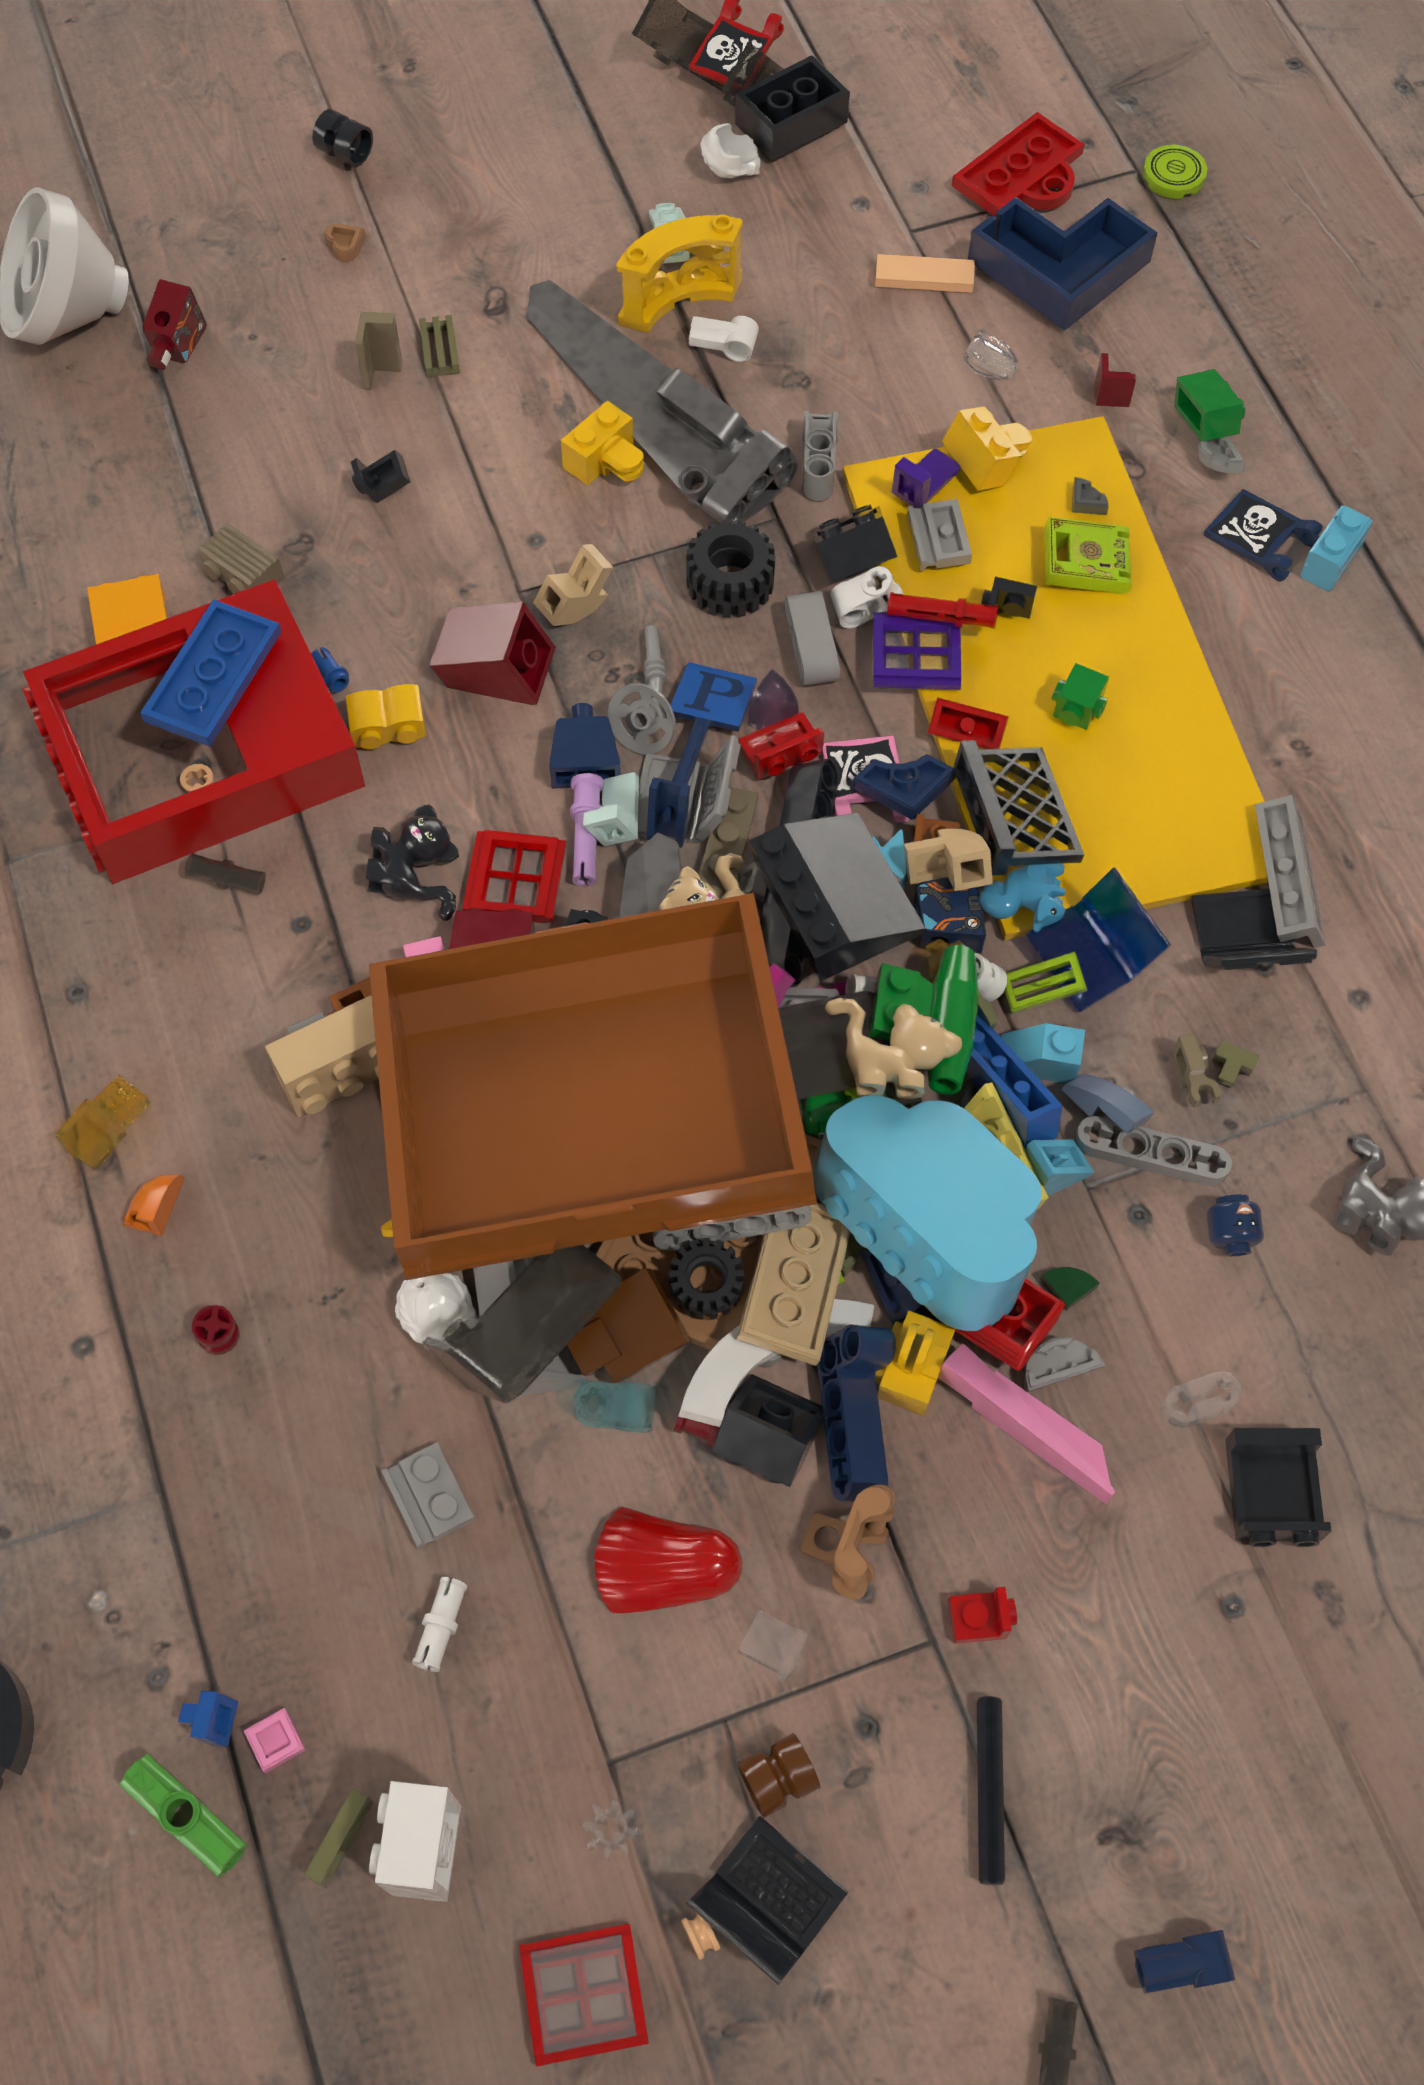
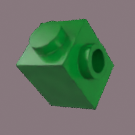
[1052,663,1109,730]

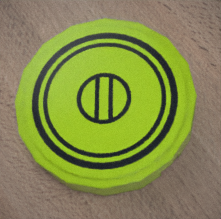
[1142,144,1208,199]

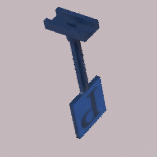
[646,662,757,848]

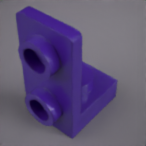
[891,449,960,508]

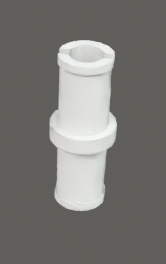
[412,1577,468,1672]

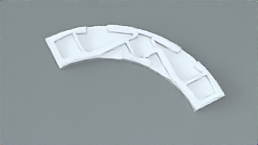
[678,1299,874,1427]

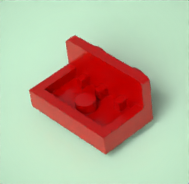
[738,712,824,780]

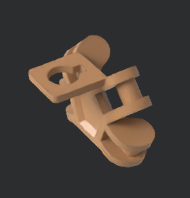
[801,1484,895,1600]

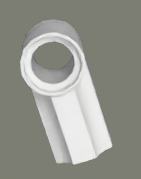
[689,316,759,362]

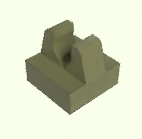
[1212,1040,1259,1087]

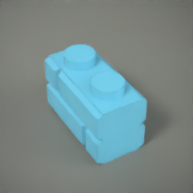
[1300,506,1373,591]

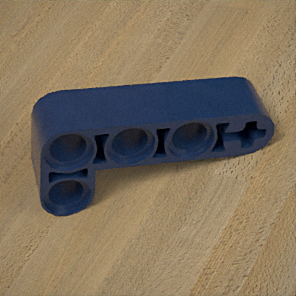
[817,1324,896,1502]

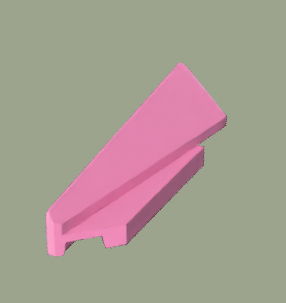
[938,1343,1115,1504]

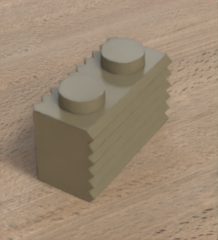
[199,523,284,594]

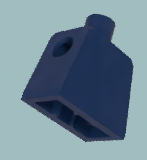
[549,703,621,789]

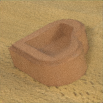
[324,224,366,262]

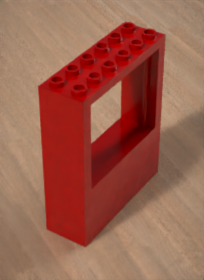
[22,579,365,884]

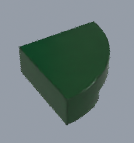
[1040,1267,1100,1311]

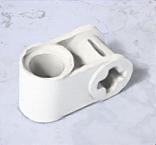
[830,566,903,629]

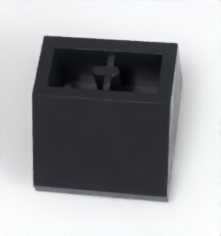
[814,504,898,583]

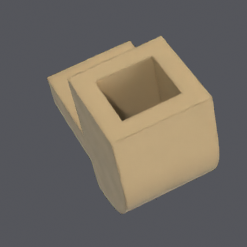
[533,544,613,626]
[904,829,993,891]

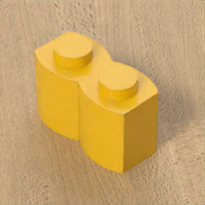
[346,684,427,749]

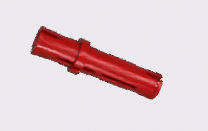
[887,592,998,629]

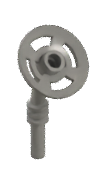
[608,625,675,755]

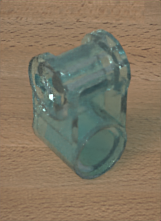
[574,1381,656,1433]

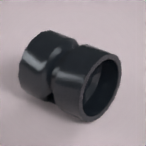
[312,109,373,167]

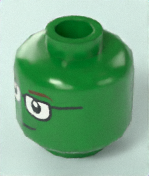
[797,1085,852,1137]

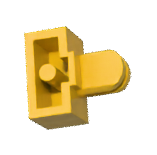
[560,400,644,486]
[942,406,1032,491]
[875,1310,956,1416]

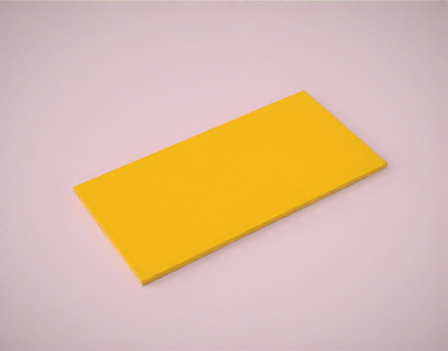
[842,416,1268,941]

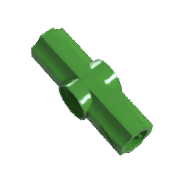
[119,1753,248,1878]

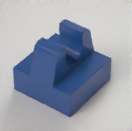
[178,1690,239,1747]

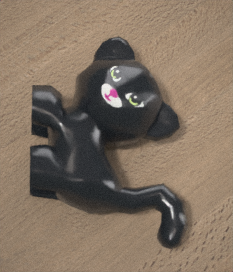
[366,805,459,921]

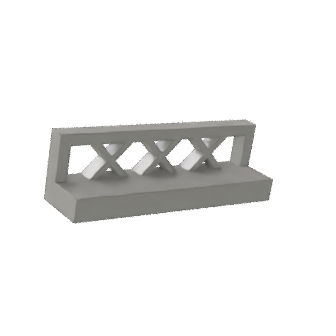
[1255,795,1326,948]

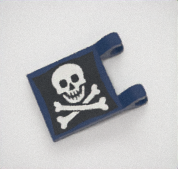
[1204,489,1323,582]

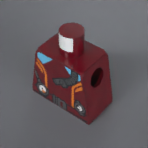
[143,279,207,370]

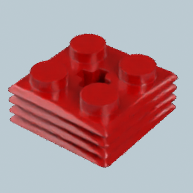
[955,1279,1065,1371]

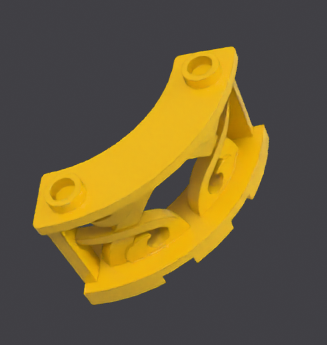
[616,214,743,333]

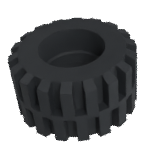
[686,520,775,618]

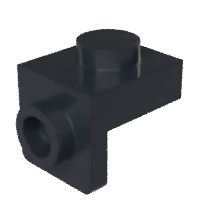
[351,450,411,503]

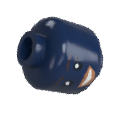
[1207,1194,1264,1257]

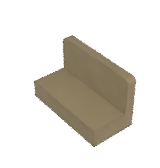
[355,312,403,390]

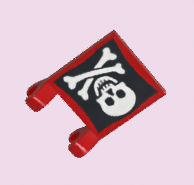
[689,0,784,92]

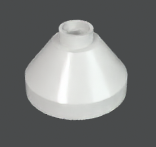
[0,187,129,345]

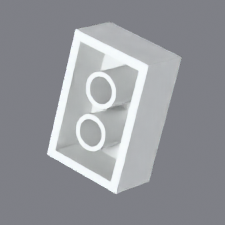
[369,1781,461,1902]

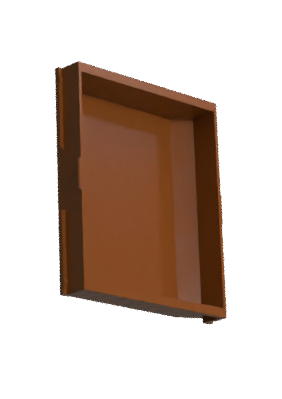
[369,893,817,1280]

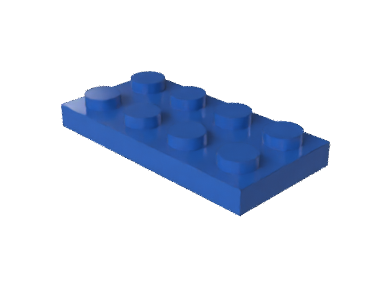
[140,599,282,747]

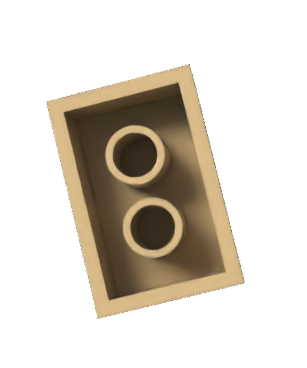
[265,995,379,1118]

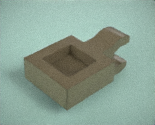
[1172,1033,1221,1108]

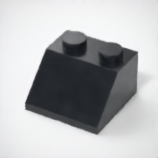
[712,1374,824,1487]

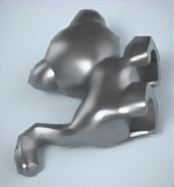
[1334,1137,1424,1256]

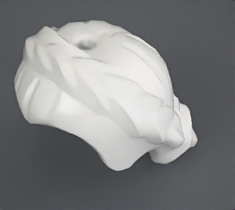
[700,123,761,179]
[395,1273,479,1353]

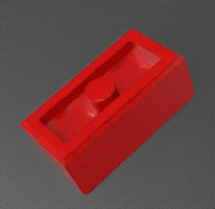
[927,697,1009,749]

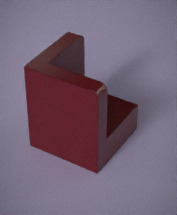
[1095,353,1136,407]

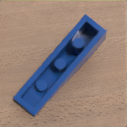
[967,1013,1062,1150]

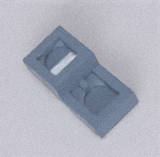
[1061,1074,1154,1134]

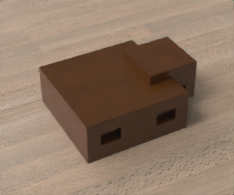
[564,1268,692,1384]

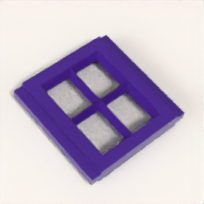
[873,612,961,690]

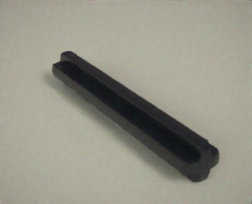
[977,1696,1005,1886]

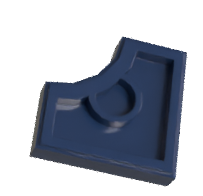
[852,754,957,820]

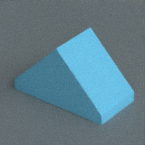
[1026,1139,1094,1196]

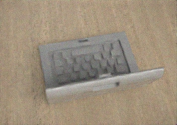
[638,735,741,843]

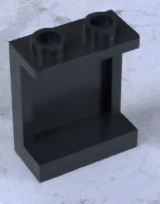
[1225,1428,1332,1547]

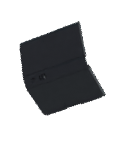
[1192,889,1317,970]
[687,1816,849,1985]

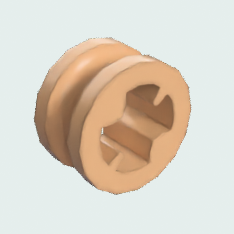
[180,764,214,792]
[681,1914,720,1960]

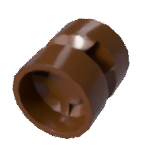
[737,1733,821,1819]

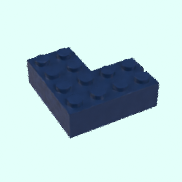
[968,197,1158,330]

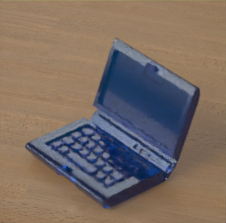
[1025,867,1171,1012]

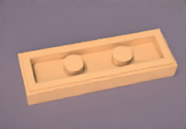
[875,254,975,293]

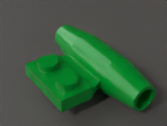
[869,945,979,1095]

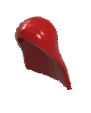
[594,1507,742,1614]

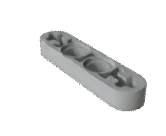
[1075,1116,1232,1186]
[653,1206,811,1251]

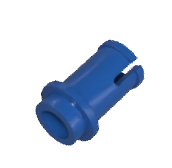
[311,647,349,693]

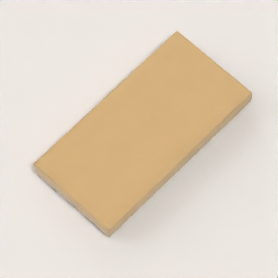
[736,1202,850,1366]

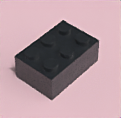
[735,55,850,161]

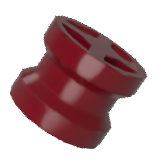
[192,1305,240,1355]

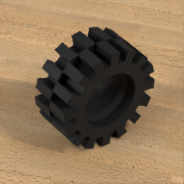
[669,1238,744,1320]

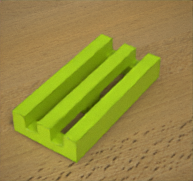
[1005,952,1088,1014]

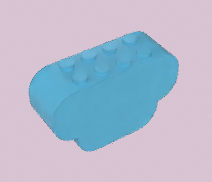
[813,1095,1042,1331]

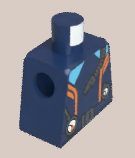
[913,877,986,953]

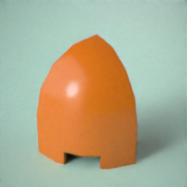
[123,1174,185,1236]

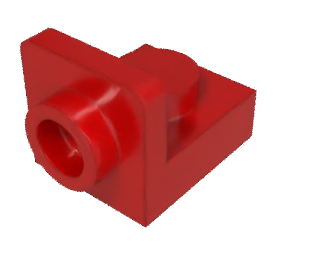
[948,1587,1017,1644]

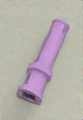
[570,773,604,886]

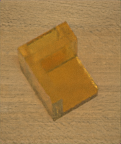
[55,1098,127,1170]

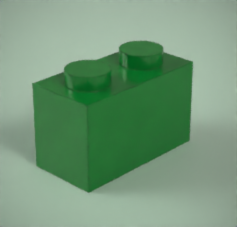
[1174,369,1245,442]

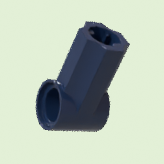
[1134,1930,1236,1994]

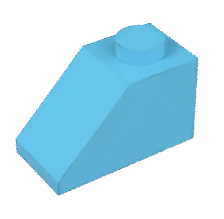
[1001,1023,1085,1084]

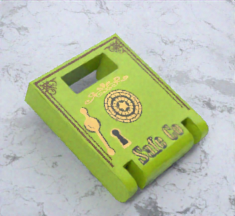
[1044,517,1131,594]

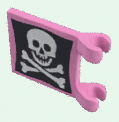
[822,736,909,823]

